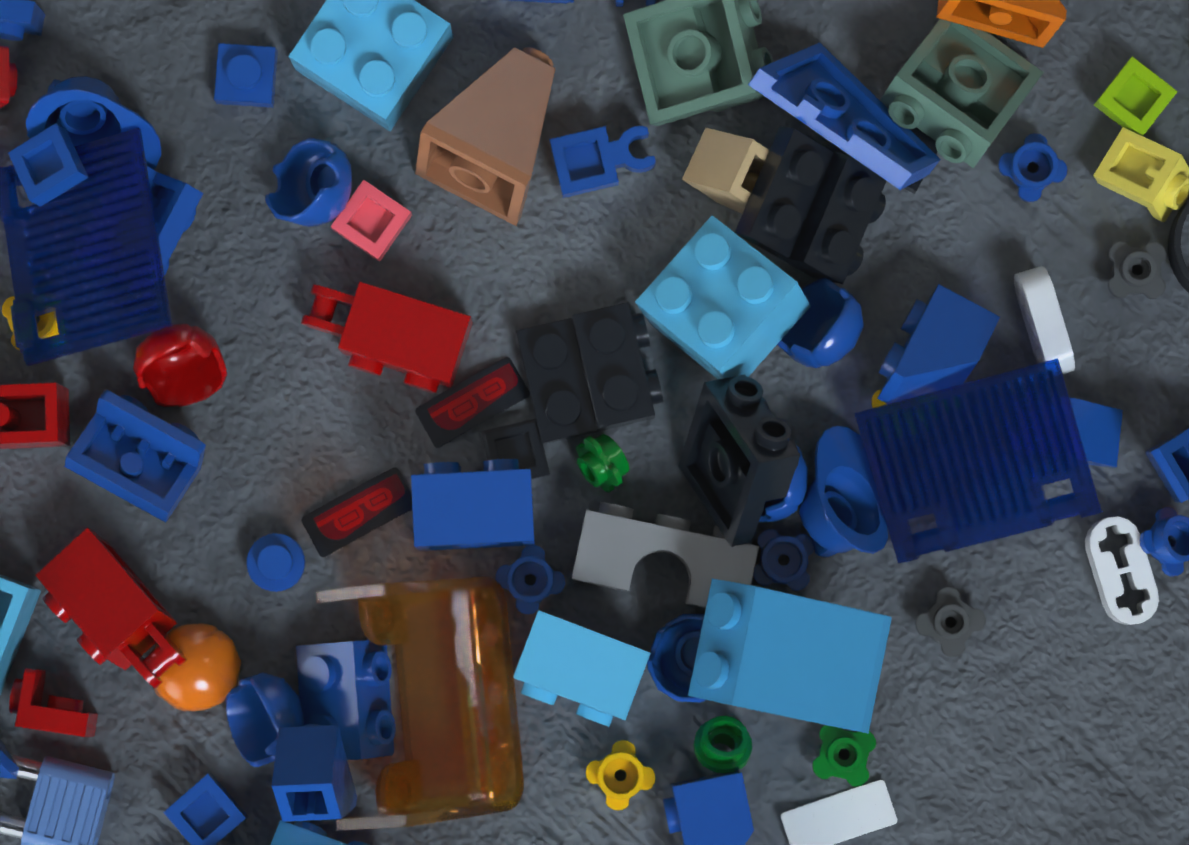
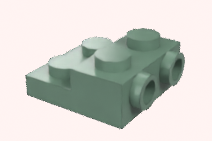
[623,0,773,126]
[880,19,1044,168]

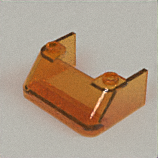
[316,577,524,831]

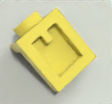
[1093,127,1189,222]

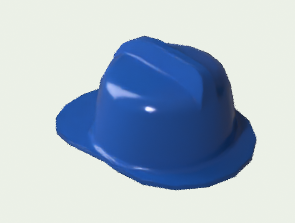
[25,76,162,183]
[799,426,888,558]

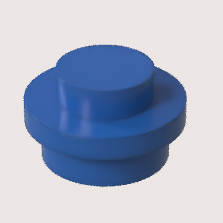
[247,533,305,592]

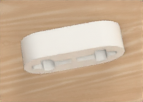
[1014,266,1075,379]
[1085,516,1159,625]

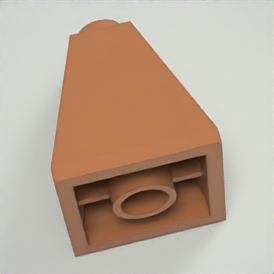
[415,47,556,226]

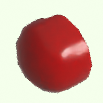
[133,323,227,407]

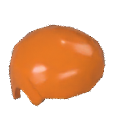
[151,623,241,711]

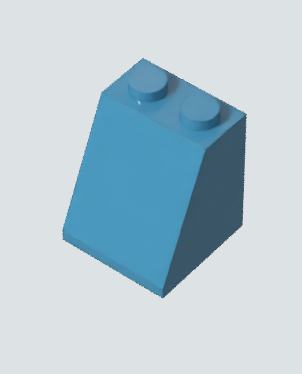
[688,578,892,734]

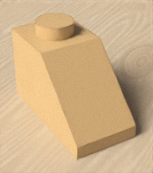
[682,127,769,214]

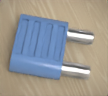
[0,754,115,845]

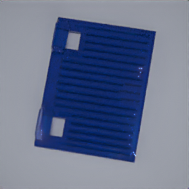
[0,128,173,366]
[854,358,1102,564]

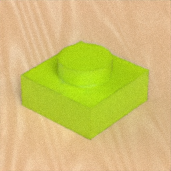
[1094,56,1178,136]

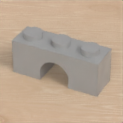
[572,502,759,608]

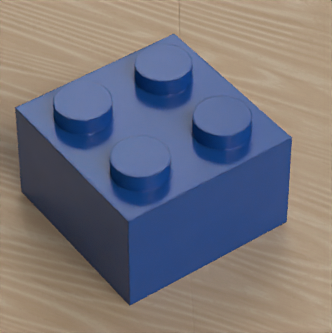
[411,459,535,551]

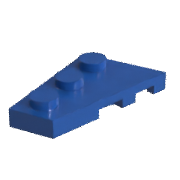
[748,42,941,190]

